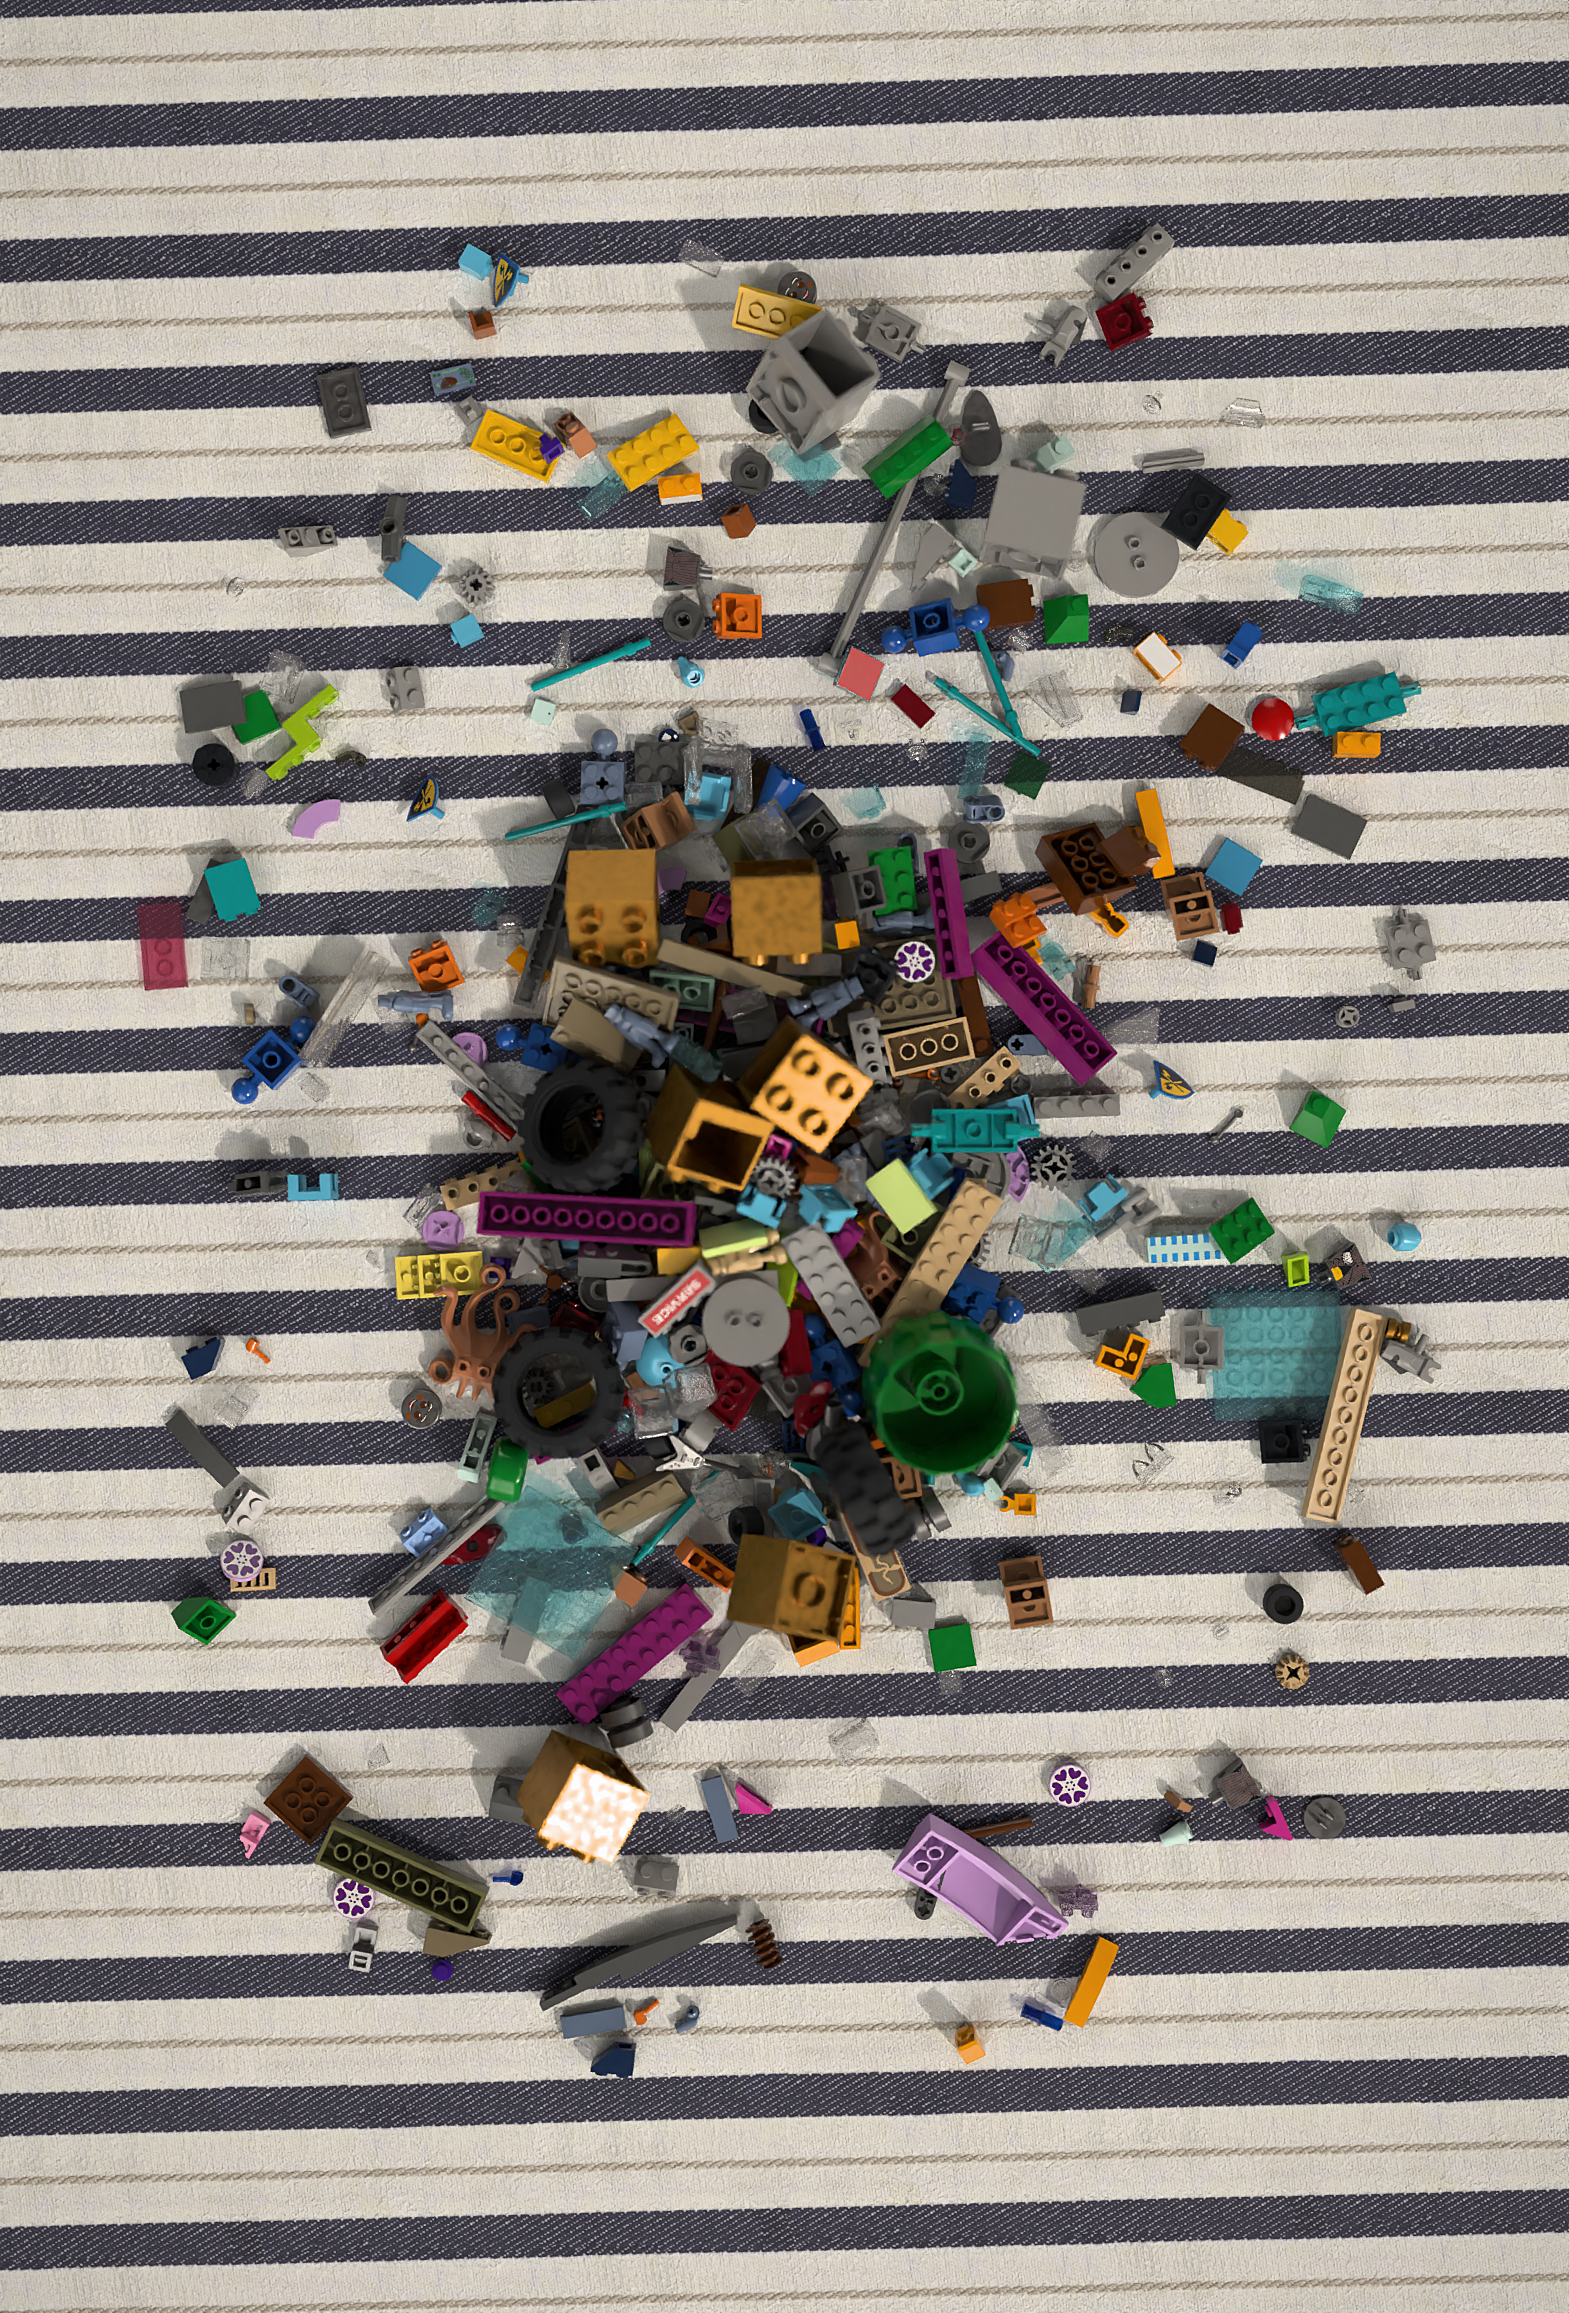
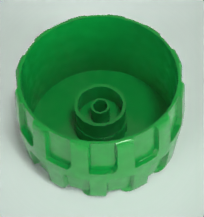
[862,1311,1020,1476]

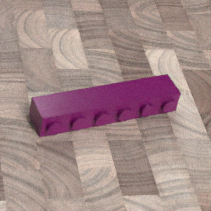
[923,848,974,980]

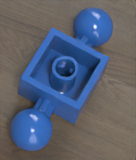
[881,598,990,657]
[231,1016,316,1104]
[495,1023,589,1074]
[942,1263,1024,1324]
[804,1313,863,1418]

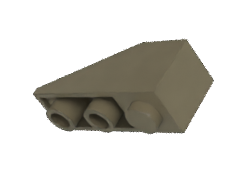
[422,1920,492,1957]

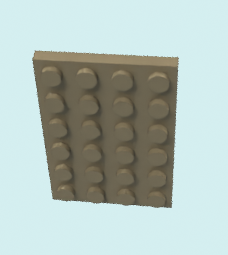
[818,934,957,1038]
[541,956,681,1063]

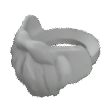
[463,1119,493,1150]

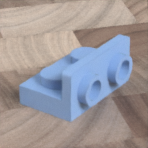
[399,1507,450,1558]

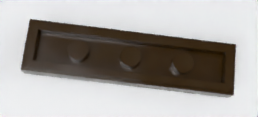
[719,757,771,831]

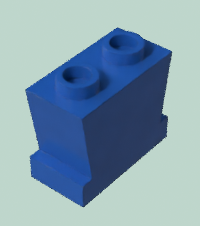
[1219,621,1263,669]

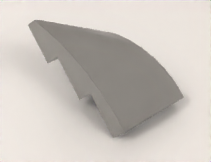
[972,1439,1028,1490]

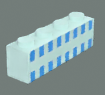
[1144,1230,1226,1263]

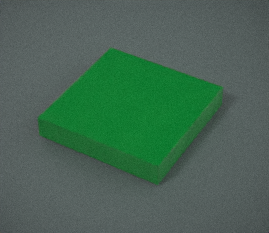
[234,689,282,745]
[928,1623,977,1673]

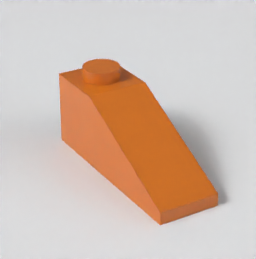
[674,1536,735,1593]

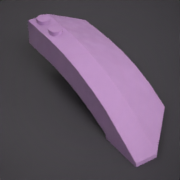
[892,1813,1069,1946]

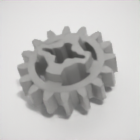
[1030,1145,1077,1191]
[750,1154,797,1200]

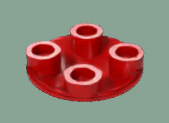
[1251,698,1294,741]

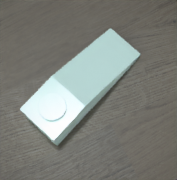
[1023,434,1075,474]
[457,1412,497,1484]

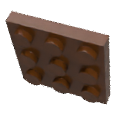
[263,1754,354,1846]

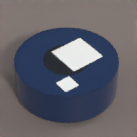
[658,729,680,742]

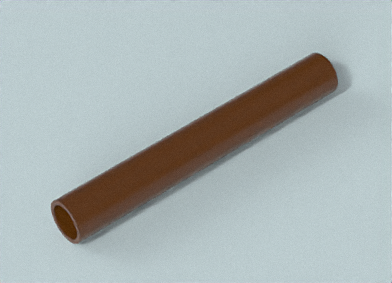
[701,980,730,1057]
[961,1816,1033,1839]

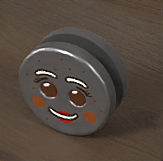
[778,271,817,304]
[401,1389,442,1429]

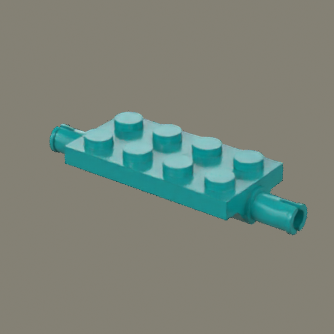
[1295,671,1422,737]
[910,1109,1040,1153]

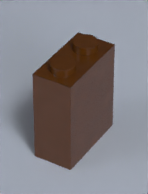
[976,578,1036,632]
[1179,703,1245,773]
[1332,1533,1385,1595]

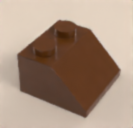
[1098,825,1162,877]

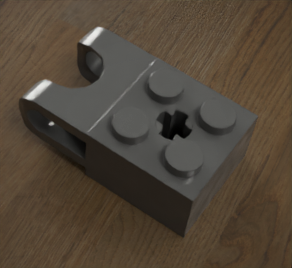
[577,1241,653,1278]

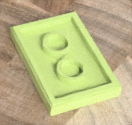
[865,1158,937,1235]
[699,1218,768,1258]

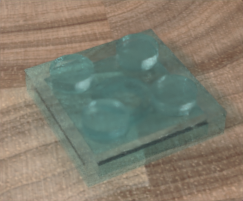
[782,442,842,497]

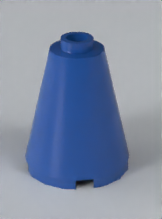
[755,764,807,825]

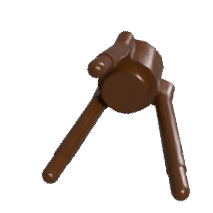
[539,1265,571,1303]

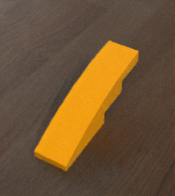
[1134,788,1175,879]
[1063,1937,1119,2028]

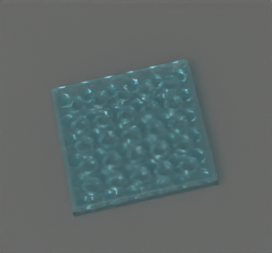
[1211,1291,1341,1421]
[464,1485,639,1661]

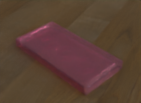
[137,903,188,991]

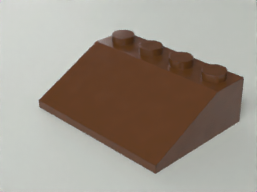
[1035,822,1137,916]

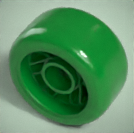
[486,1436,529,1503]

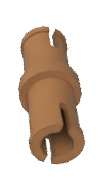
[1081,965,1101,1009]

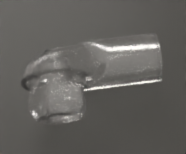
[1213,1482,1242,1506]

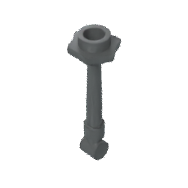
[620,784,677,821]

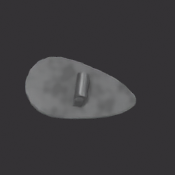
[960,390,1002,467]

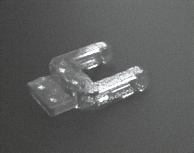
[684,717,752,814]

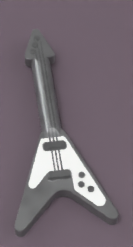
[655,1433,754,1479]

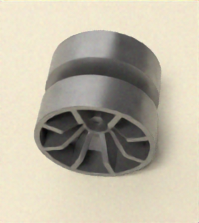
[578,1275,623,1312]
[903,1486,952,1543]
[599,1696,654,1749]

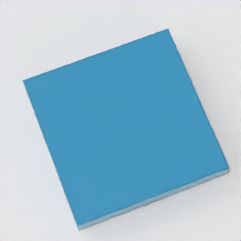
[383,541,443,601]
[1204,838,1263,897]

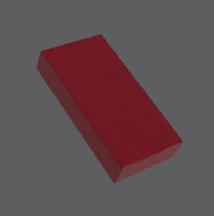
[890,684,936,730]

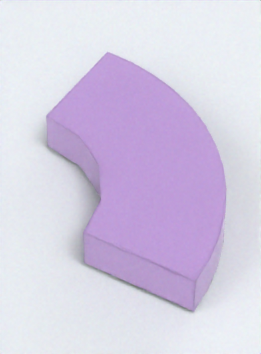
[292,799,341,839]
[657,868,687,896]
[1005,1145,1030,1203]

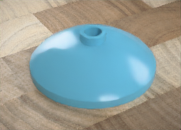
[635,1332,699,1390]

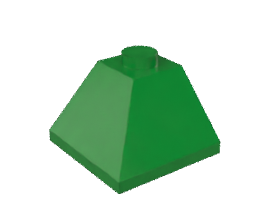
[1043,594,1089,644]
[1289,1091,1347,1148]
[171,1597,237,1645]

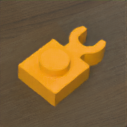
[1000,1493,1037,1516]

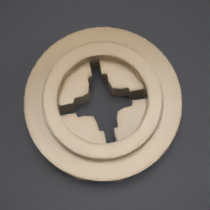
[1275,1655,1310,1689]

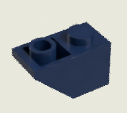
[944,459,977,511]
[181,1337,226,1380]
[590,2041,636,2078]

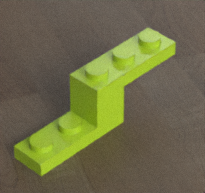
[265,684,339,781]

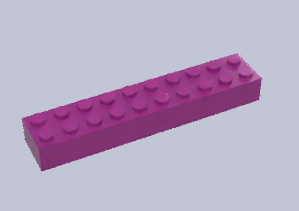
[476,1191,697,1247]

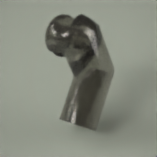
[1103,624,1135,644]
[335,749,367,768]

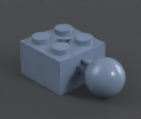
[580,728,626,808]
[601,1300,648,1372]

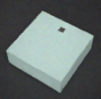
[948,548,978,578]
[530,698,557,726]
[983,1477,1004,1502]

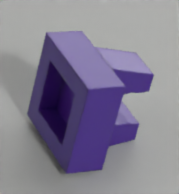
[539,433,565,464]
[489,1256,512,1279]

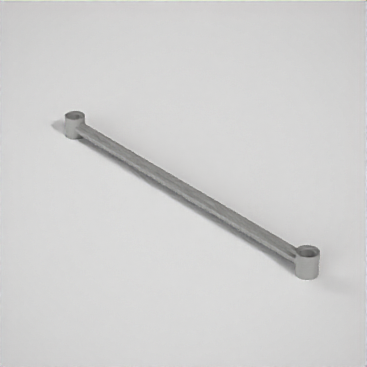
[817,360,971,678]

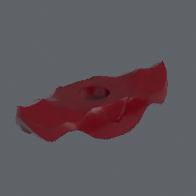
[792,1378,832,1438]
[441,1524,507,1565]

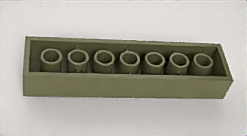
[314,1818,490,1933]

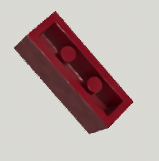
[776,1309,813,1379]

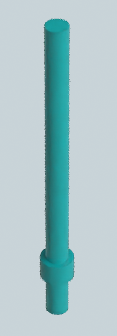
[973,631,1023,738]
[530,637,651,692]
[933,677,1042,757]
[505,801,627,842]
[631,1470,723,1566]

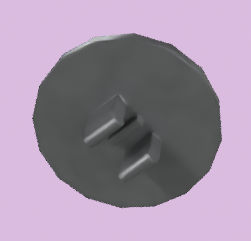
[1303,1797,1346,1840]

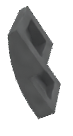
[348,1923,379,1973]

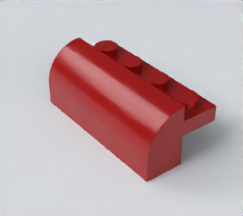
[380,1589,469,1684]

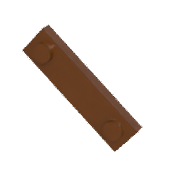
[956,971,994,1059]

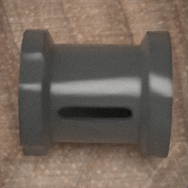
[940,1064,960,1084]

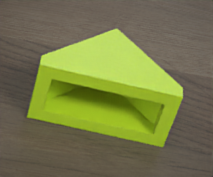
[1281,1251,1310,1288]

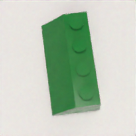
[862,413,954,499]

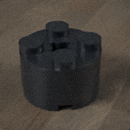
[192,743,240,789]

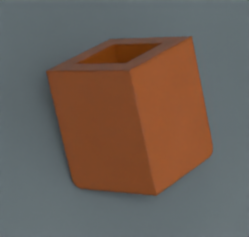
[468,311,497,340]
[720,503,756,539]
[685,889,712,919]

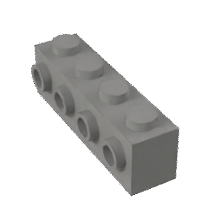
[1093,223,1175,304]
[847,1008,893,1094]
[1032,1090,1120,1119]

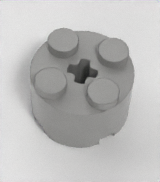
[678,1405,723,1455]

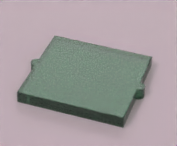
[1003,752,1051,800]

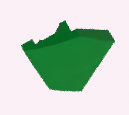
[1129,1363,1177,1408]

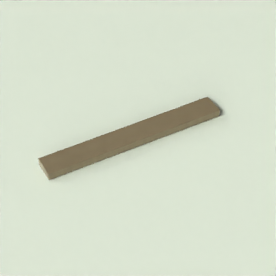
[656,937,819,1009]

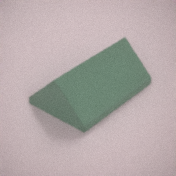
[649,969,716,1012]

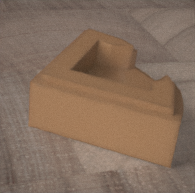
[1164,1790,1193,1812]

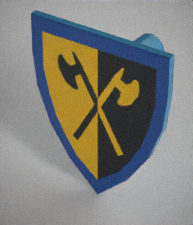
[493,252,529,308]
[406,775,445,822]
[1149,1060,1195,1100]

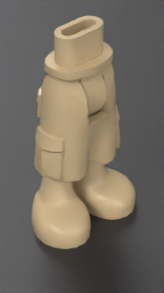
[708,1226,787,1275]

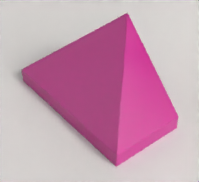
[735,1781,772,1814]

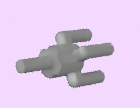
[1095,1187,1162,1242]

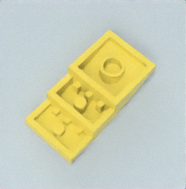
[394,1251,483,1300]

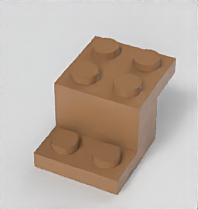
[619,791,697,852]
[1160,872,1220,942]
[878,1453,923,1499]
[998,1554,1054,1630]

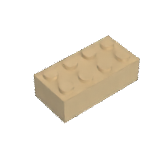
[883,1016,975,1078]

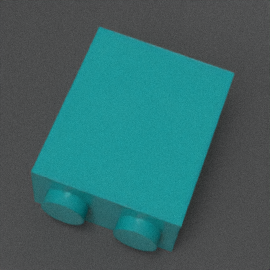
[203,858,261,923]

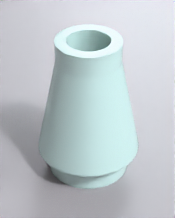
[1159,1821,1193,1847]

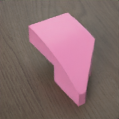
[240,1810,271,1859]

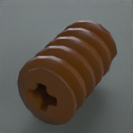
[745,1919,783,1969]

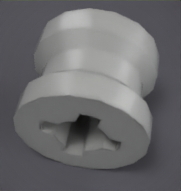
[1335,1006,1360,1028]

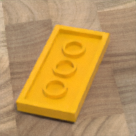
[731,284,823,339]
[470,409,565,484]
[606,413,700,492]

